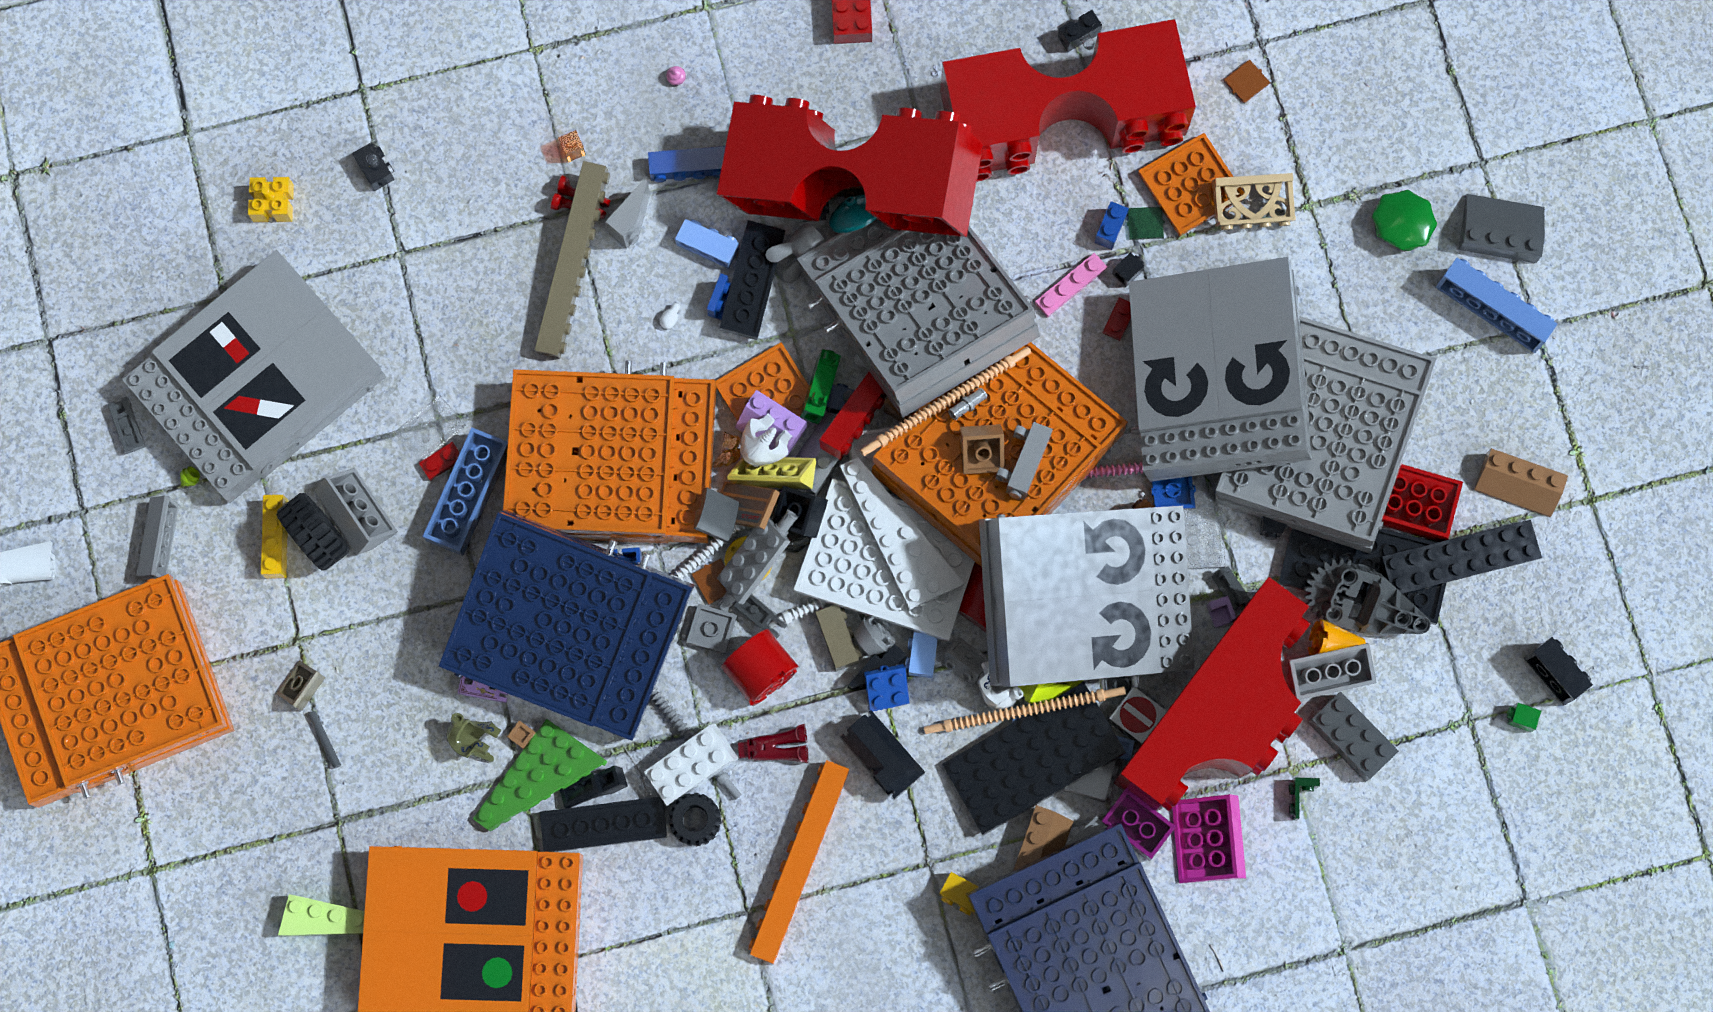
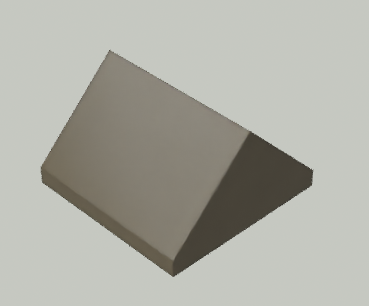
[276,660,326,711]

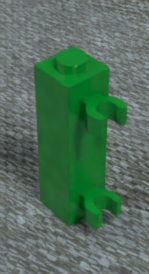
[800,349,841,424]

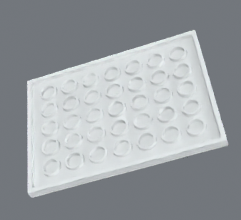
[794,478,975,642]

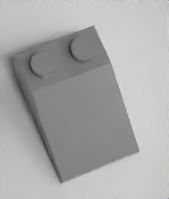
[606,179,650,248]

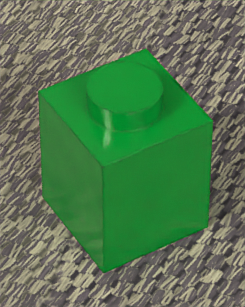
[1506,703,1542,732]

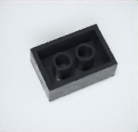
[1524,637,1593,706]

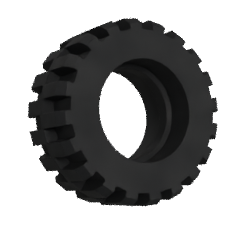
[276,493,350,571]

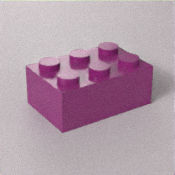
[1101,788,1176,861]

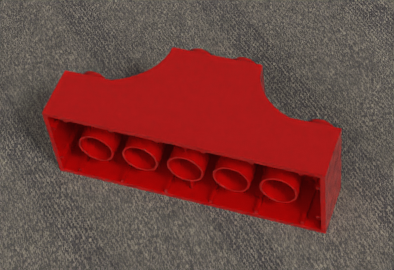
[1113,577,1311,811]

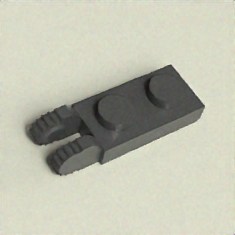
[733,594,787,639]

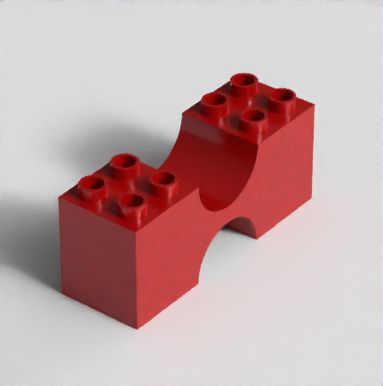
[940,19,1196,182]
[717,94,983,237]

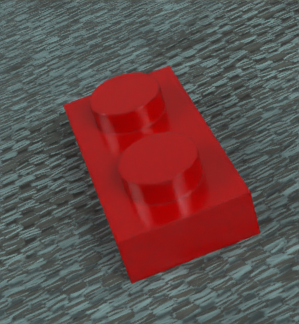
[1102,297,1131,341]
[419,442,460,481]

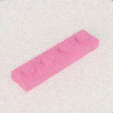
[1035,253,1107,318]

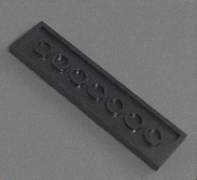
[1380,519,1542,594]

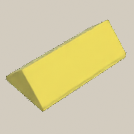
[727,457,816,489]

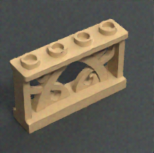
[1211,173,1296,230]

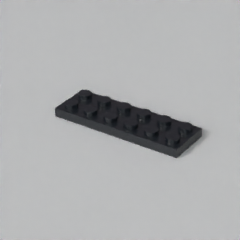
[719,220,786,340]
[540,797,667,852]

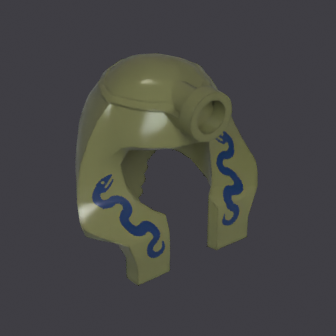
[446,713,501,763]

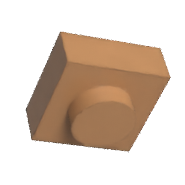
[507,720,536,749]

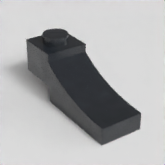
[560,765,628,808]

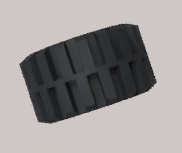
[668,793,722,847]

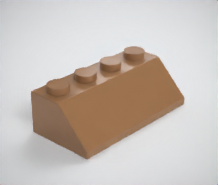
[1474,448,1568,517]
[1013,805,1074,871]

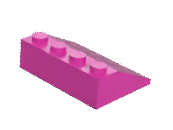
[1172,794,1246,883]

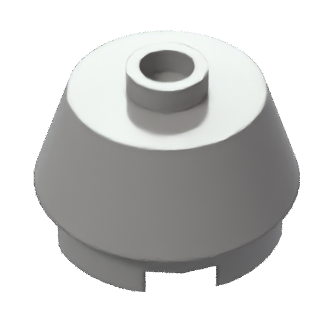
[854,615,894,656]

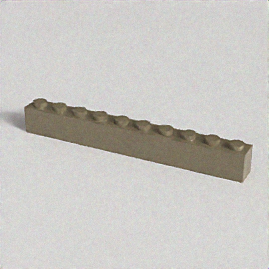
[535,161,610,359]

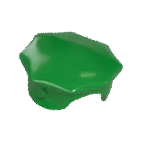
[1372,190,1437,251]

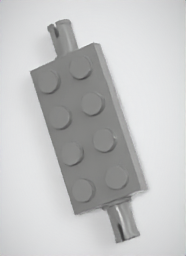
[717,510,798,612]

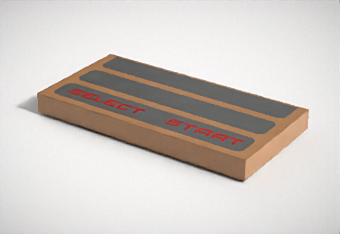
[720,482,780,529]

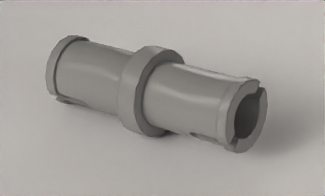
[948,388,987,421]

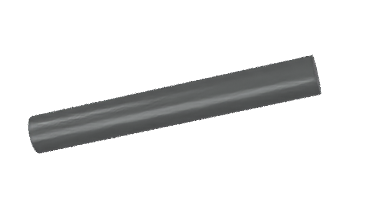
[308,711,341,769]

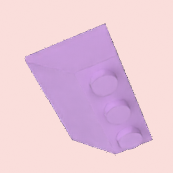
[735,390,807,457]

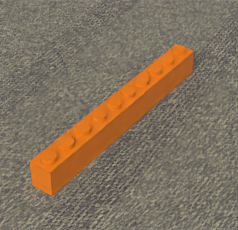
[748,760,849,964]

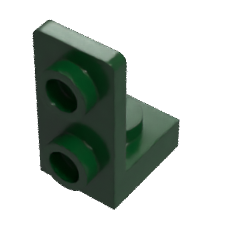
[1288,777,1320,821]

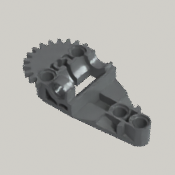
[1304,557,1431,634]

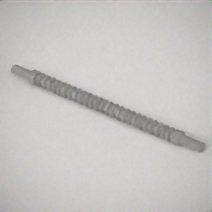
[651,687,742,800]

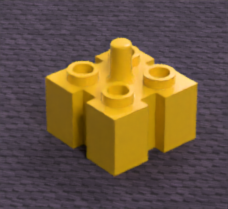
[248,177,294,222]

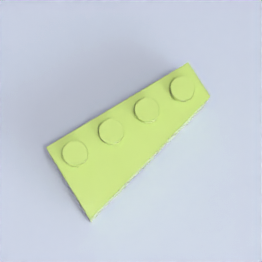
[278,894,365,936]

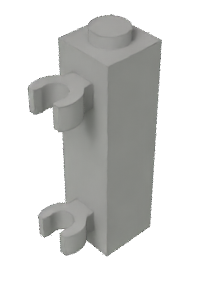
[996,422,1053,500]

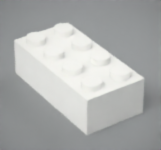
[644,724,738,806]

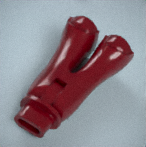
[738,724,809,763]

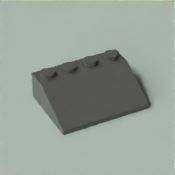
[1458,194,1545,263]

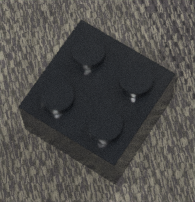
[773,486,828,538]

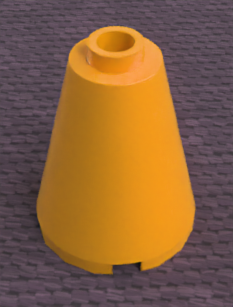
[1308,619,1366,656]

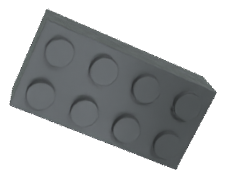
[1308,691,1399,782]

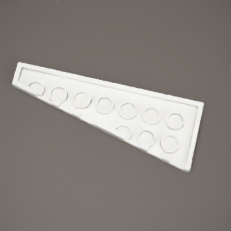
[840,457,964,611]

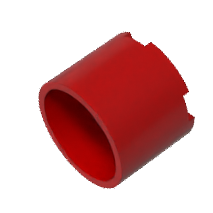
[721,629,799,706]

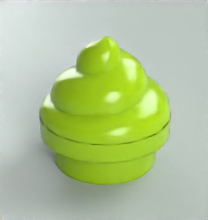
[180,466,200,486]

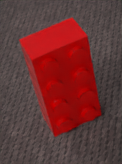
[832,0,872,44]

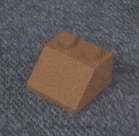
[960,424,1004,474]

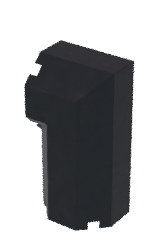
[840,710,925,800]

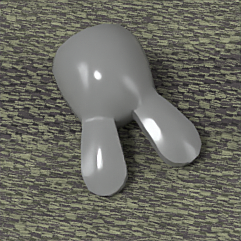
[766,223,826,283]

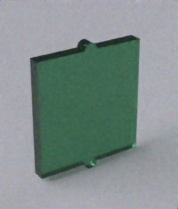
[1126,207,1165,240]

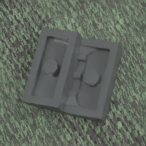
[694,487,739,542]

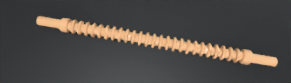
[860,347,1031,456]
[924,687,1126,734]

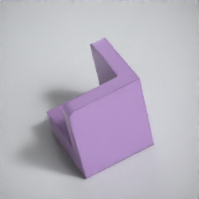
[1207,596,1236,628]

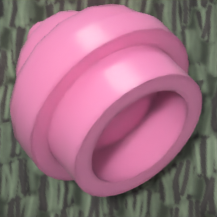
[666,66,686,85]

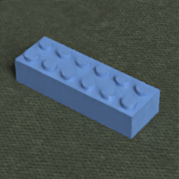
[1435,257,1558,353]
[422,427,508,556]

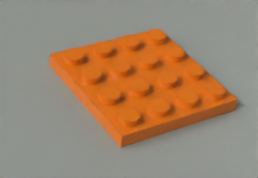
[1138,133,1245,237]
[715,342,809,422]

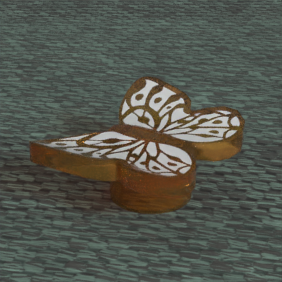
[712,432,741,468]

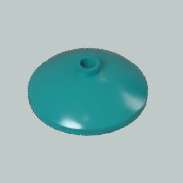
[829,194,877,233]

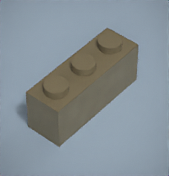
[815,605,862,671]

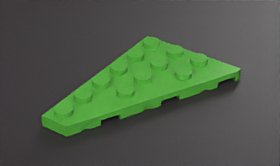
[473,719,607,832]

